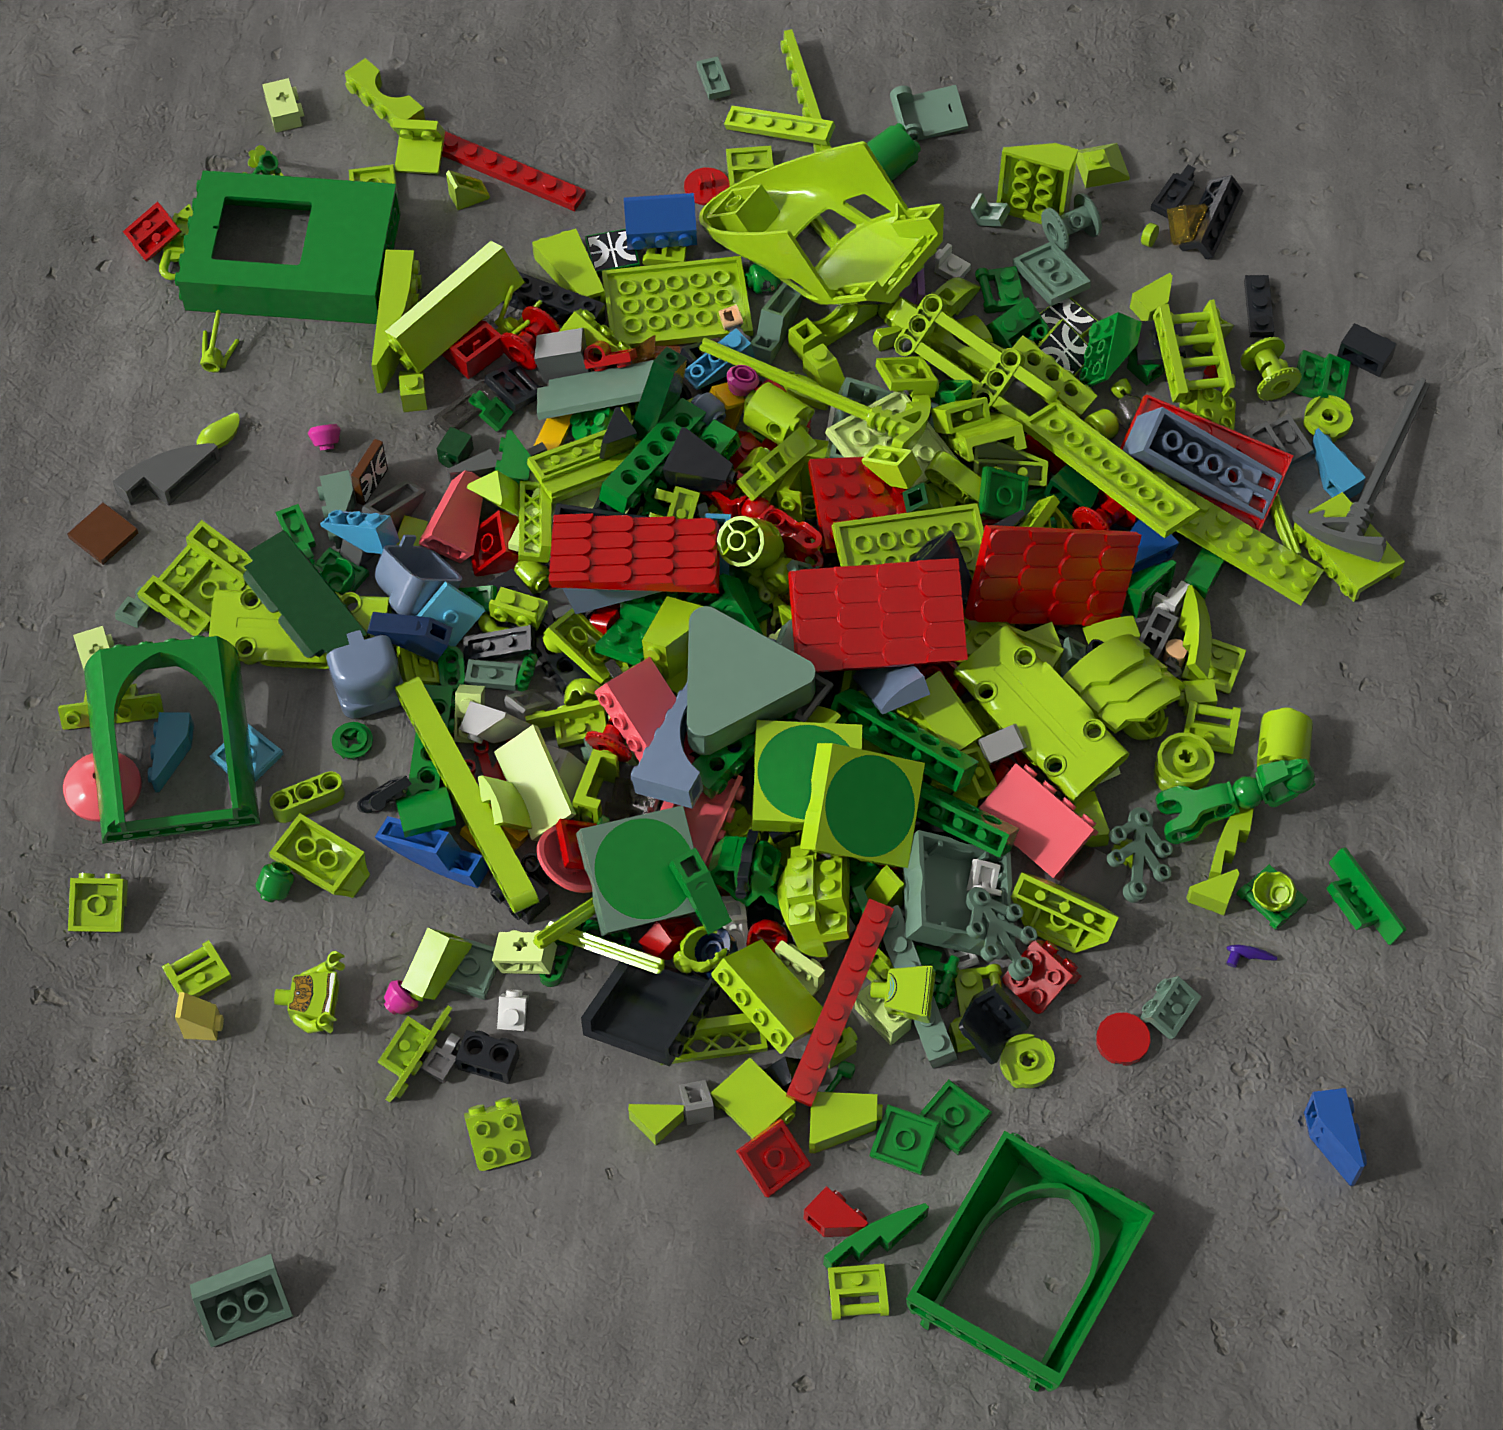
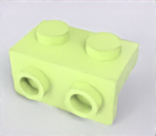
[775,940,825,996]

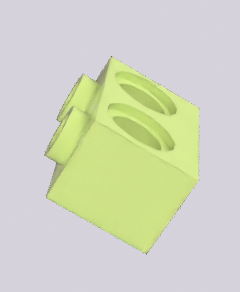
[855,979,912,1046]

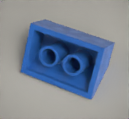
[624,193,697,250]

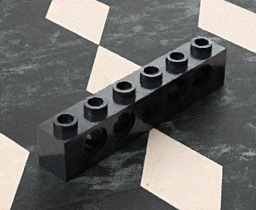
[502,272,606,326]
[487,569,592,696]

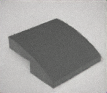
[1246,414,1314,466]

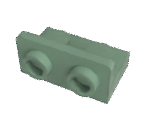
[1140,976,1201,1039]

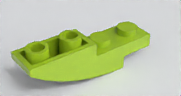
[917,277,980,333]
[736,426,817,501]

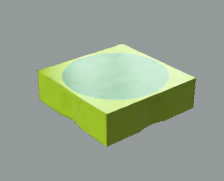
[752,720,862,832]
[800,743,925,868]

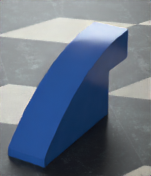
[1131,519,1179,574]
[375,816,489,888]

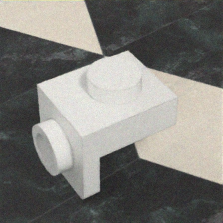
[967,859,1002,898]
[497,990,529,1031]

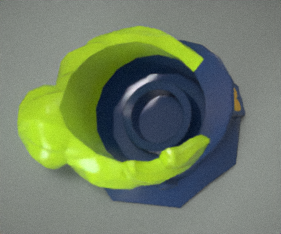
[673,926,738,980]

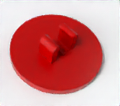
[684,167,730,205]

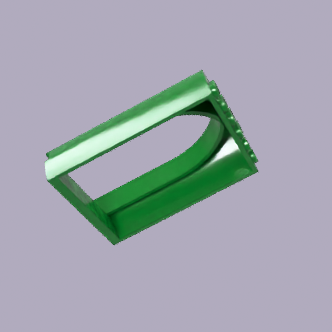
[84,635,261,844]
[906,1131,1155,1392]

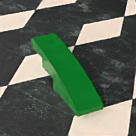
[823,1203,929,1269]

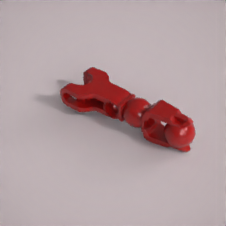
[700,471,824,568]

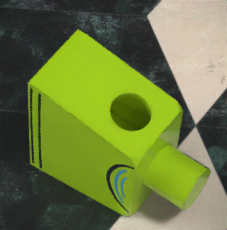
[870,966,936,1023]

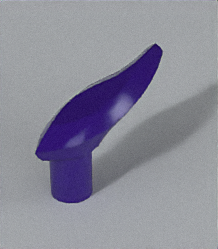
[1226,945,1277,968]

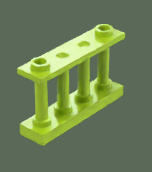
[1153,299,1236,403]

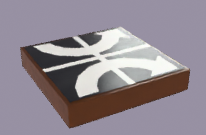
[351,439,388,505]

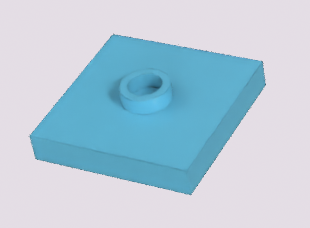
[417,581,485,646]

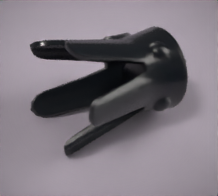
[521,853,549,884]

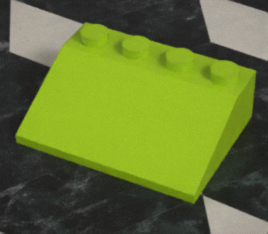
[996,143,1078,224]

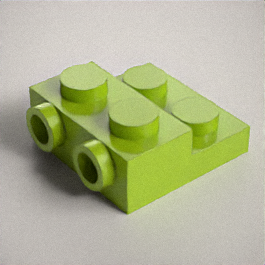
[875,356,939,398]
[68,873,128,932]

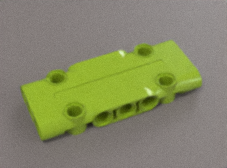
[209,588,392,669]
[953,625,1130,804]

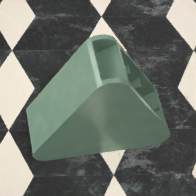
[687,606,815,755]

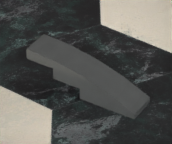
[447,442,547,483]

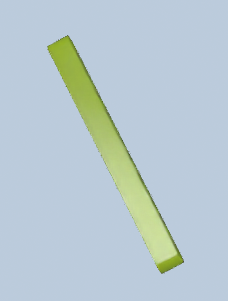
[394,676,539,913]

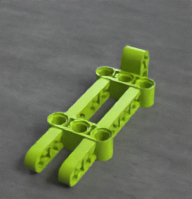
[886,294,1060,424]

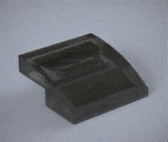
[604,777,660,822]
[1058,845,1130,910]

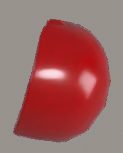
[746,919,788,953]

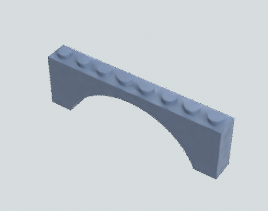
[631,638,776,809]

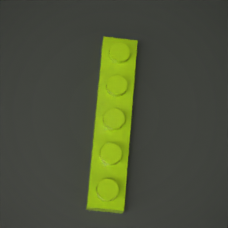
[724,106,836,145]

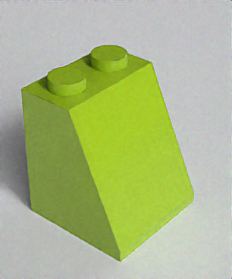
[642,596,704,680]

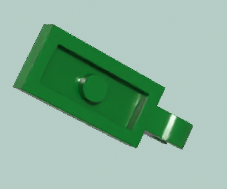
[275,504,316,565]

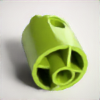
[743,382,815,445]
[717,516,784,570]
[1257,707,1313,767]

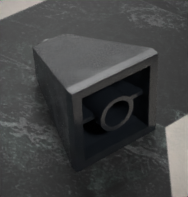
[663,427,738,493]
[908,530,972,605]

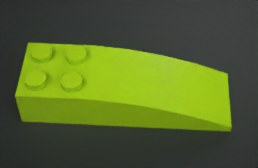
[372,250,422,393]

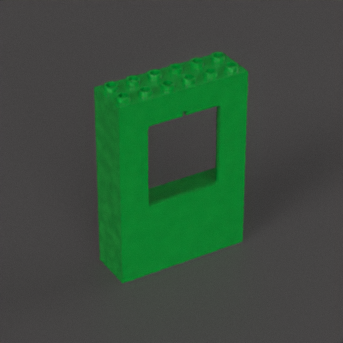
[175,170,401,324]

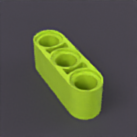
[924,451,982,506]
[270,771,345,823]

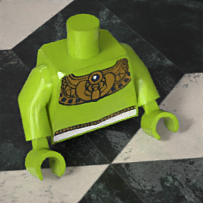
[274,951,345,1034]

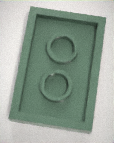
[1013,241,1091,306]

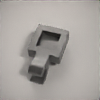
[420,1033,462,1084]

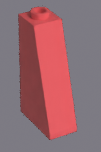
[419,470,483,563]

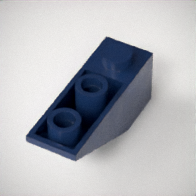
[367,612,453,663]

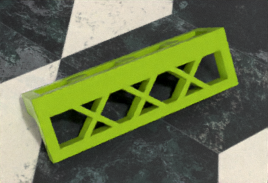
[518,481,551,563]
[660,1013,768,1065]

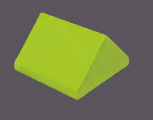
[467,470,526,517]

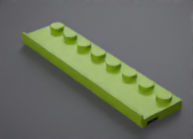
[527,398,701,504]

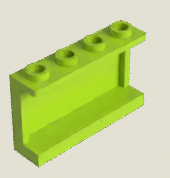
[941,411,1027,462]
[1293,492,1405,602]
[711,939,823,1054]

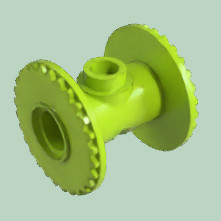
[1240,337,1302,401]

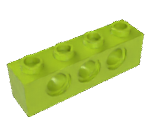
[1007,336,1097,418]

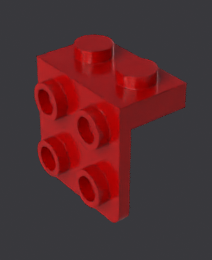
[1002,940,1082,1014]

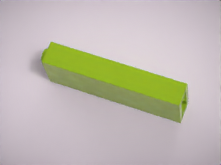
[385,241,525,373]

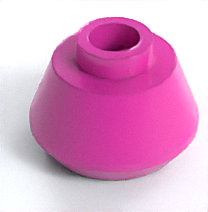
[727,365,759,396]
[308,424,341,451]
[384,980,419,1015]

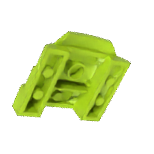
[137,520,252,636]
[1062,634,1186,733]

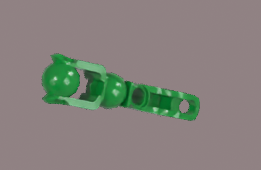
[1155,759,1316,844]

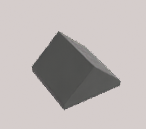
[534,328,591,383]

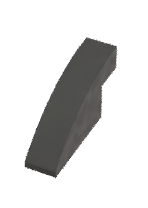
[112,443,221,506]
[340,479,426,567]

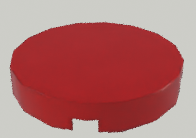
[1096,1013,1150,1066]

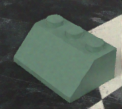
[190,1254,293,1348]

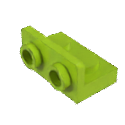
[489,587,548,630]

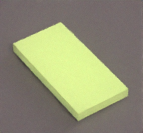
[494,725,576,841]

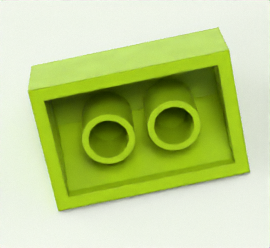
[894,671,984,751]

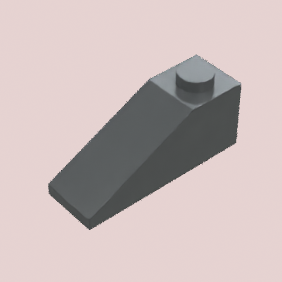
[1139,607,1180,661]

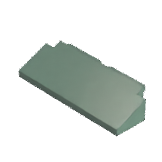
[537,360,683,420]

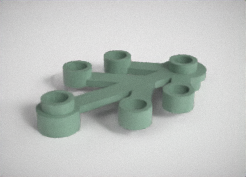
[1107,807,1173,903]
[966,887,1037,981]

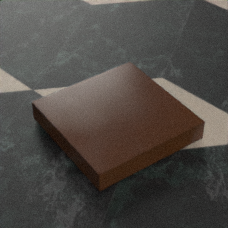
[67,502,138,565]

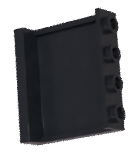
[581,943,721,1067]

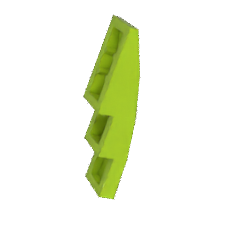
[1178,585,1212,679]
[1208,807,1254,879]

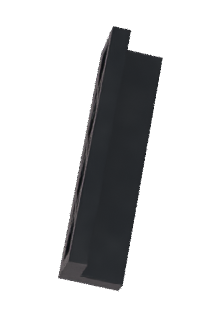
[1179,175,1244,259]

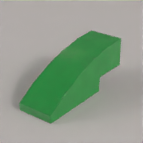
[1184,547,1226,599]

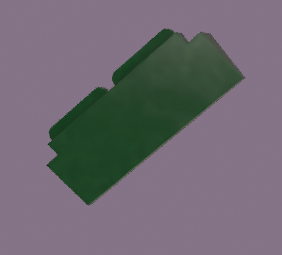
[243,530,370,658]

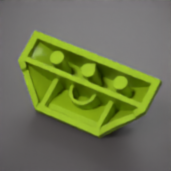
[1011,872,1119,953]

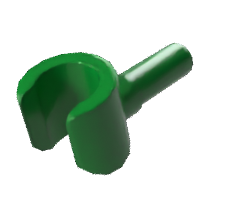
[825,1061,856,1092]

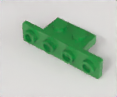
[1326,847,1406,945]

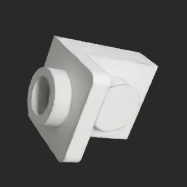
[934,243,971,280]
[1151,580,1190,616]

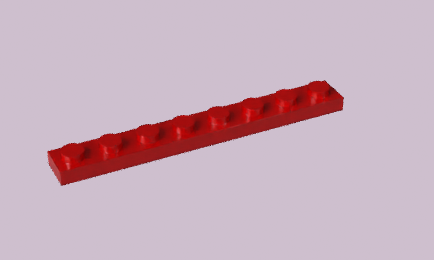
[442,131,586,212]
[786,898,894,1107]

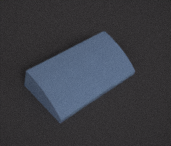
[853,666,930,715]

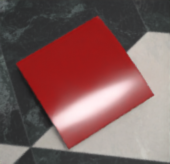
[123,201,182,262]

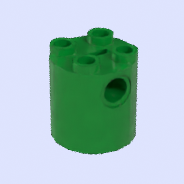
[867,123,921,182]

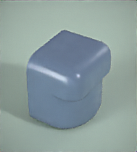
[375,535,462,616]
[326,630,404,719]

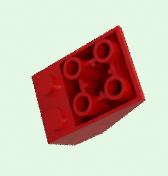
[441,320,504,380]

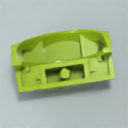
[777,846,850,957]

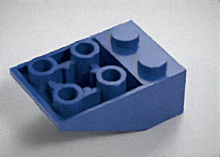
[1304,1088,1367,1186]

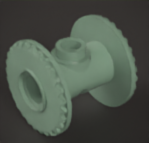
[1041,193,1102,252]

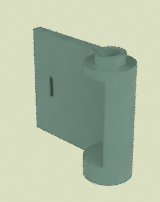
[890,85,968,141]

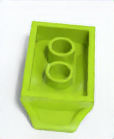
[543,608,623,686]
[269,813,370,898]

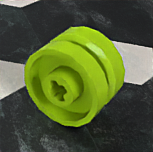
[1153,733,1215,791]

